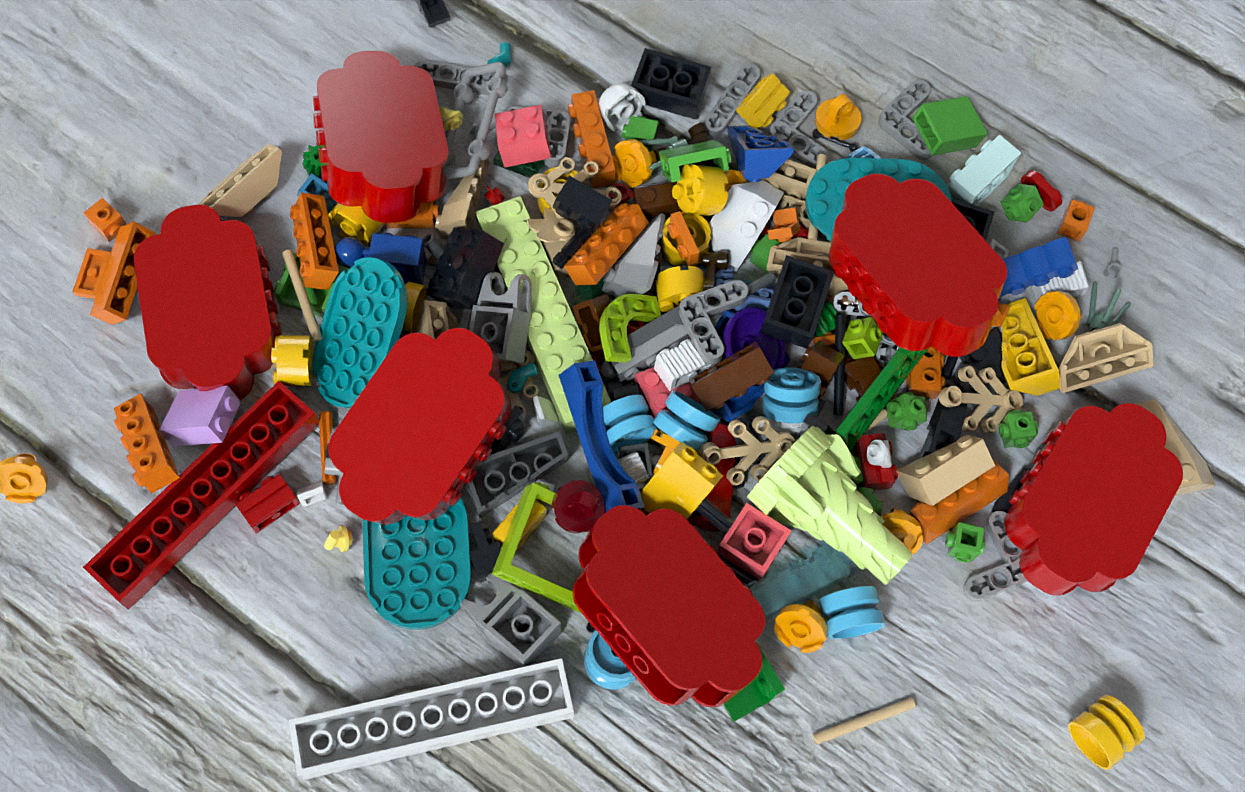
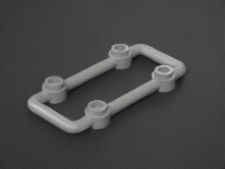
[443,62,508,179]

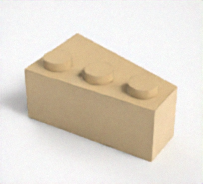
[896,435,995,506]

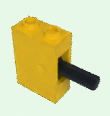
[640,442,733,533]

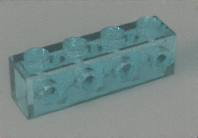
[746,546,850,621]

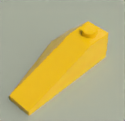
[1002,298,1060,396]

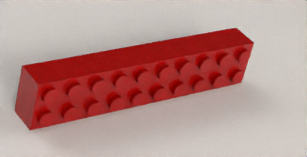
[83,381,319,610]

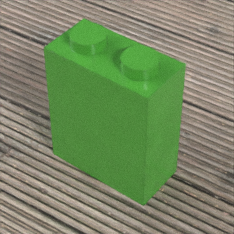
[912,96,988,156]

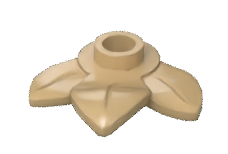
[527,207,575,243]

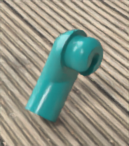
[487,42,511,68]
[507,362,539,393]

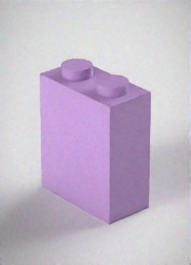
[159,386,241,447]

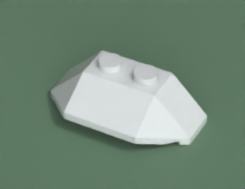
[709,180,784,273]

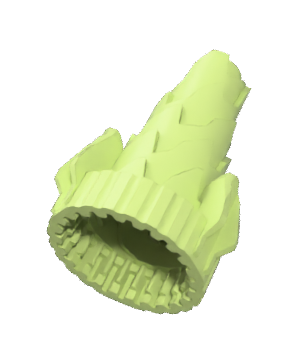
[747,426,913,585]

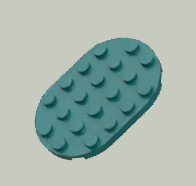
[805,158,952,241]
[313,257,408,409]
[363,498,471,630]

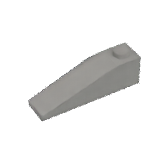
[602,213,665,298]

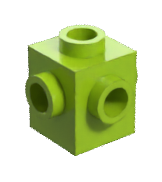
[842,317,883,359]

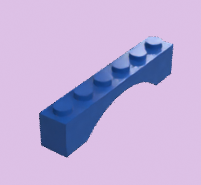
[559,361,645,514]

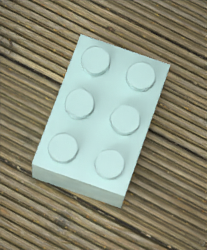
[947,135,1021,206]

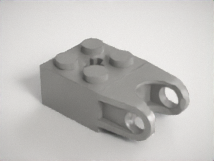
[469,272,532,364]
[460,573,561,668]

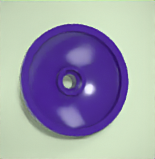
[723,308,785,370]

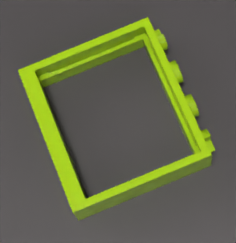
[492,482,582,614]

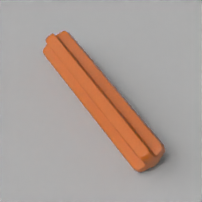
[319,411,337,485]

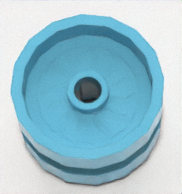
[762,368,821,423]
[653,390,720,451]
[602,395,659,454]
[819,586,886,639]
[584,630,636,690]

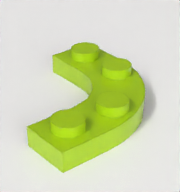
[599,294,661,363]

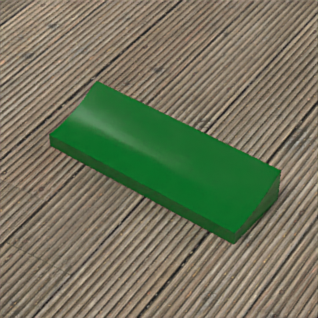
[835,347,930,451]

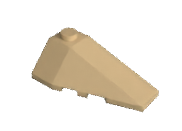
[436,156,489,240]
[1136,399,1216,496]

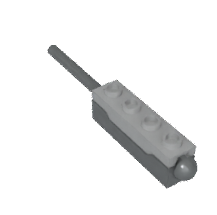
[601,272,776,382]

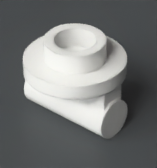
[867,440,892,468]

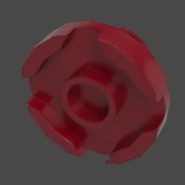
[552,480,605,534]

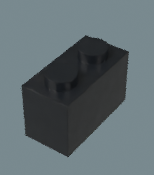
[552,175,612,232]

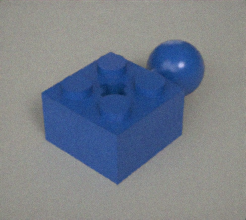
[334,232,427,285]

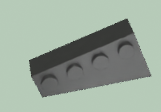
[467,431,569,519]

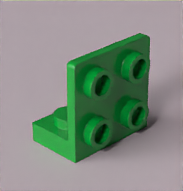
[723,642,785,722]

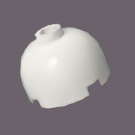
[598,83,646,132]

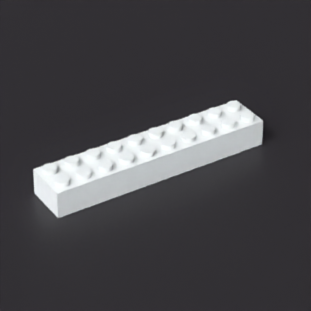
[289,658,574,780]

